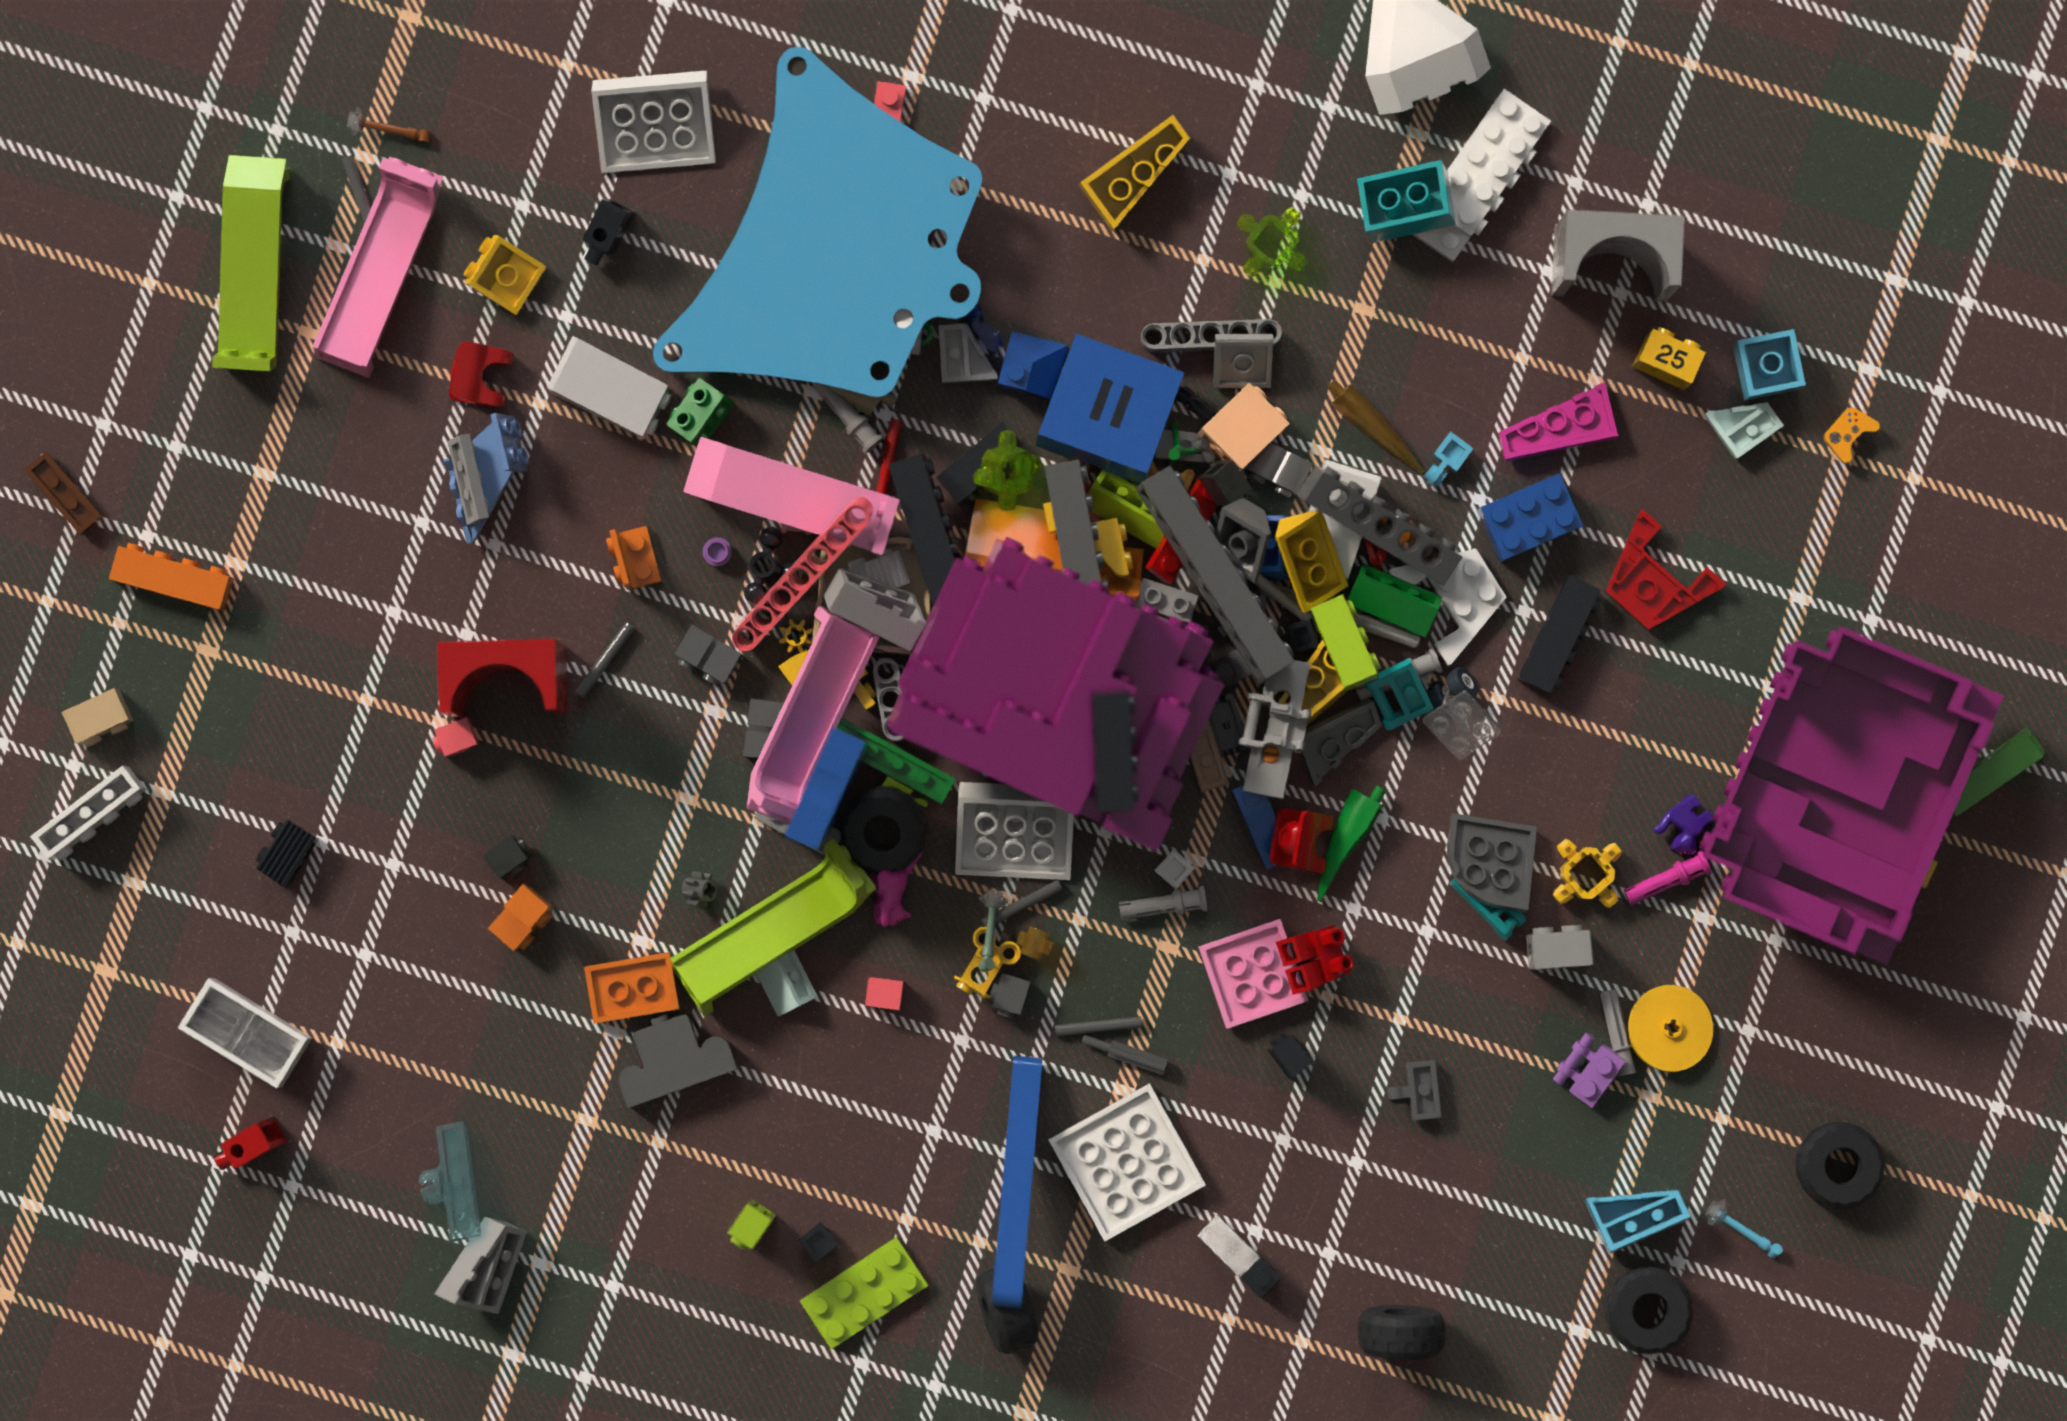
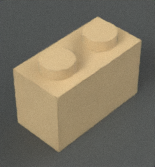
[62,688,134,747]

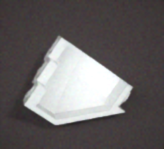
[1365,0,1491,115]

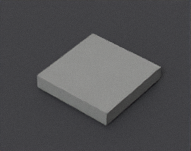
[1213,334,1273,388]

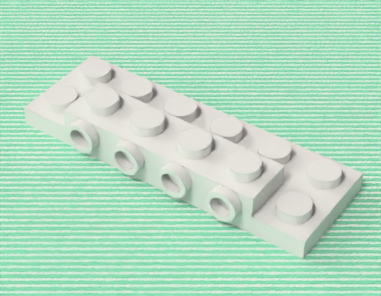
[1412,89,1551,262]

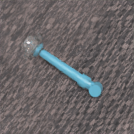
[1705,1199,1783,1258]

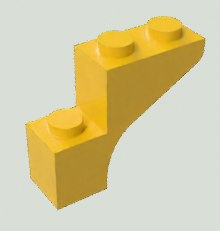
[1043,502,1133,578]

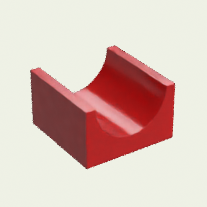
[437,639,568,718]

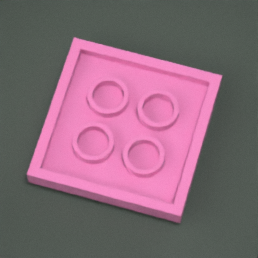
[1198,919,1309,1029]

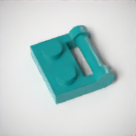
[1364,658,1434,730]

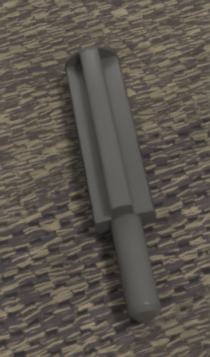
[1082,1035,1168,1075]

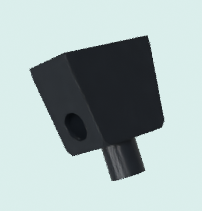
[582,199,636,266]

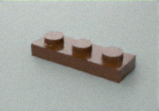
[24,451,103,535]

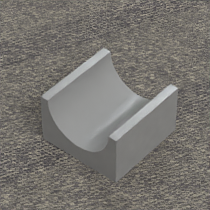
[1551,210,1684,302]

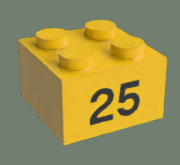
[1632,327,1706,390]

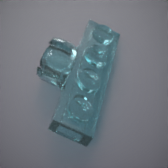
[419,1121,482,1242]

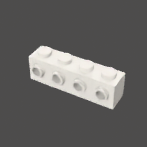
[30,765,146,861]

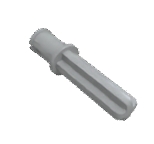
[1600,990,1636,1077]

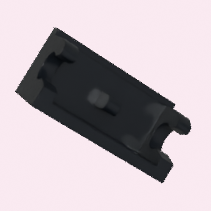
[1208,693,1249,758]

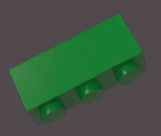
[1347,563,1442,637]

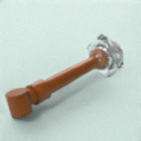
[347,107,431,143]

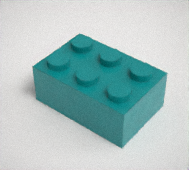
[1357,160,1456,243]

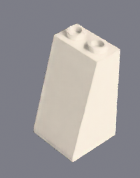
[547,336,672,440]
[1308,460,1381,580]

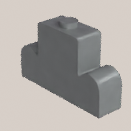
[619,1014,739,1108]

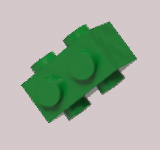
[666,378,735,446]

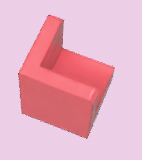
[865,977,904,1010]

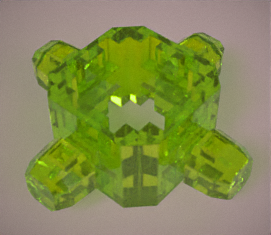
[1236,207,1307,278]
[973,430,1041,511]

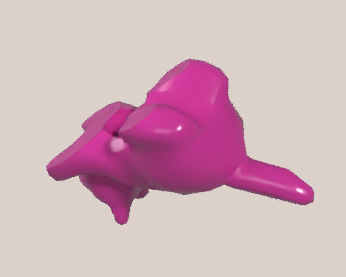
[869,852,922,927]

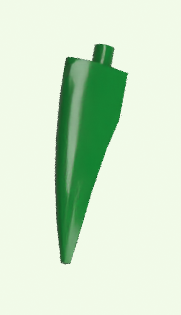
[1317,785,1386,903]

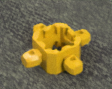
[1553,839,1622,908]

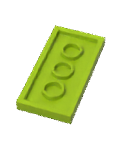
[800,1236,928,1350]

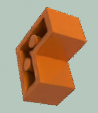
[488,884,555,951]

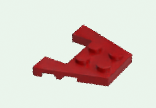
[1605,509,1726,630]

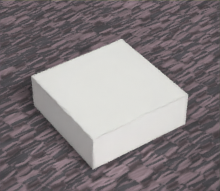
[1154,849,1195,890]

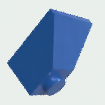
[998,331,1068,400]

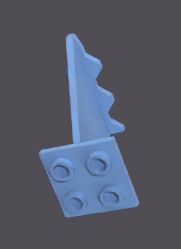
[443,413,529,544]

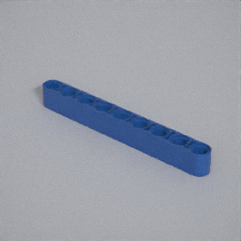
[992,1056,1043,1308]

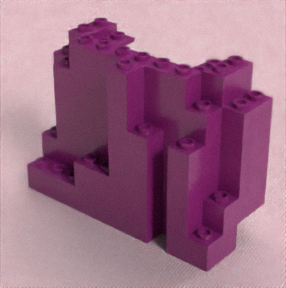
[887,536,1224,852]
[1699,626,2004,965]

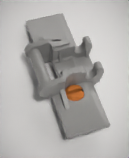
[1238,660,1311,799]

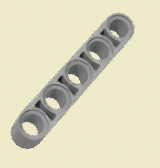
[1140,319,1282,353]

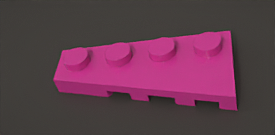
[1499,382,1618,462]

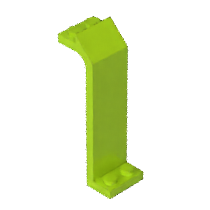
[212,155,291,371]
[670,839,876,1017]

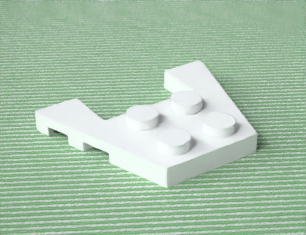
[1388,549,1506,666]

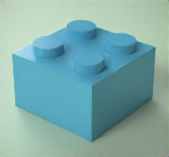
[1733,329,1806,401]

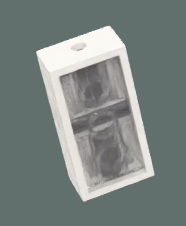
[178,978,312,1088]

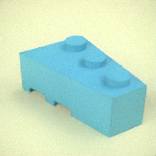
[1585,1190,1690,1255]

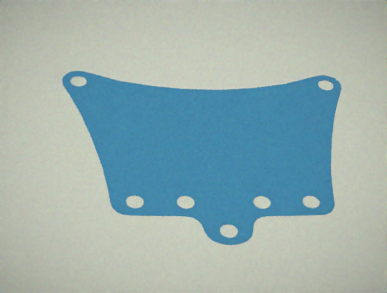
[653,47,983,397]

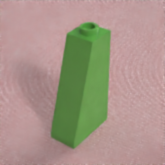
[1954,726,2045,816]

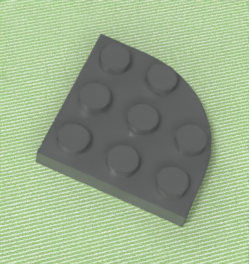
[1447,813,1537,913]

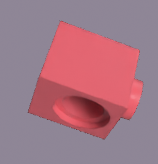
[432,717,480,758]

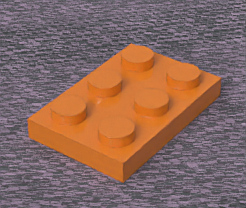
[584,952,680,1024]

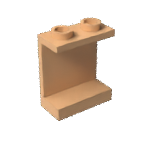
[1197,383,1290,470]

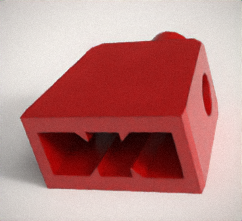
[214,1117,287,1170]

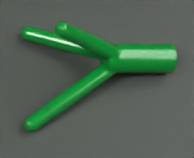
[1167,422,1202,467]

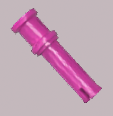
[1623,851,1712,906]

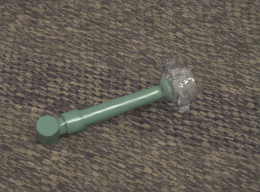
[979,890,1008,972]

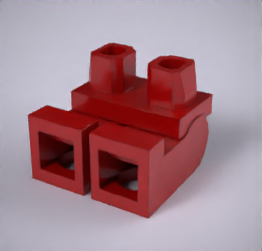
[1276,925,1354,995]

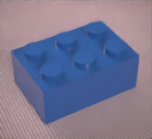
[1477,473,1583,563]

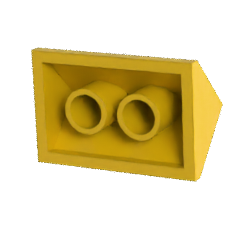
[1275,510,1348,613]

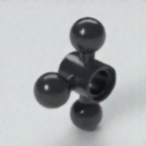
[744,527,803,605]

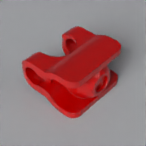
[449,341,514,408]
[1269,808,1334,874]

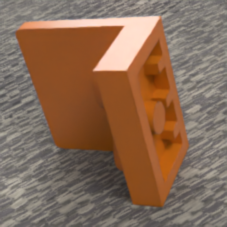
[606,526,662,591]

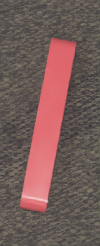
[732,497,874,652]

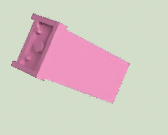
[313,157,443,378]
[683,437,900,555]
[747,605,880,824]

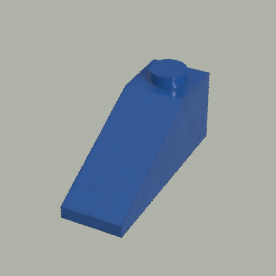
[1231,785,1277,870]

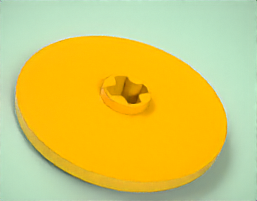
[1628,985,1713,1072]

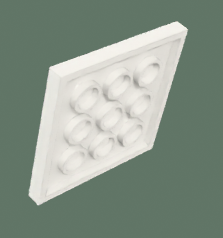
[1048,1083,1206,1241]

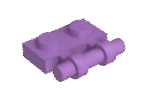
[1553,1032,1627,1108]

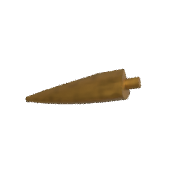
[1327,379,1425,475]

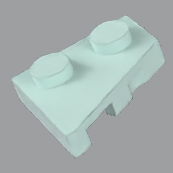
[1704,402,1784,460]

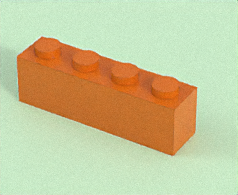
[109,543,234,612]

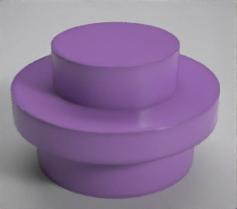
[703,537,732,566]

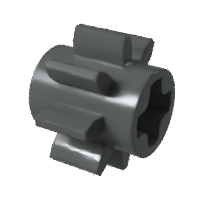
[682,871,717,907]

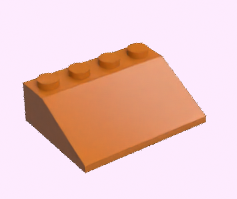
[965,499,1063,572]

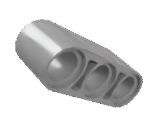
[873,658,905,742]

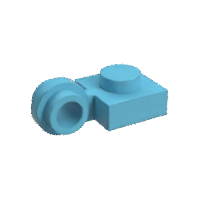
[1424,431,1474,487]

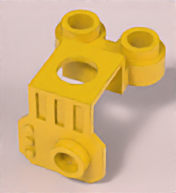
[954,927,1021,999]

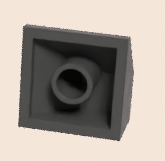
[1215,498,1270,583]

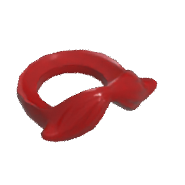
[1364,538,1388,570]

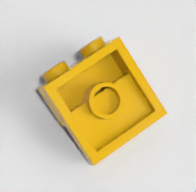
[464,235,547,315]

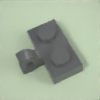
[1387,1060,1441,1121]

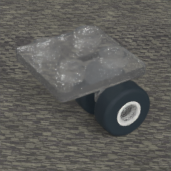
[1423,667,1502,760]

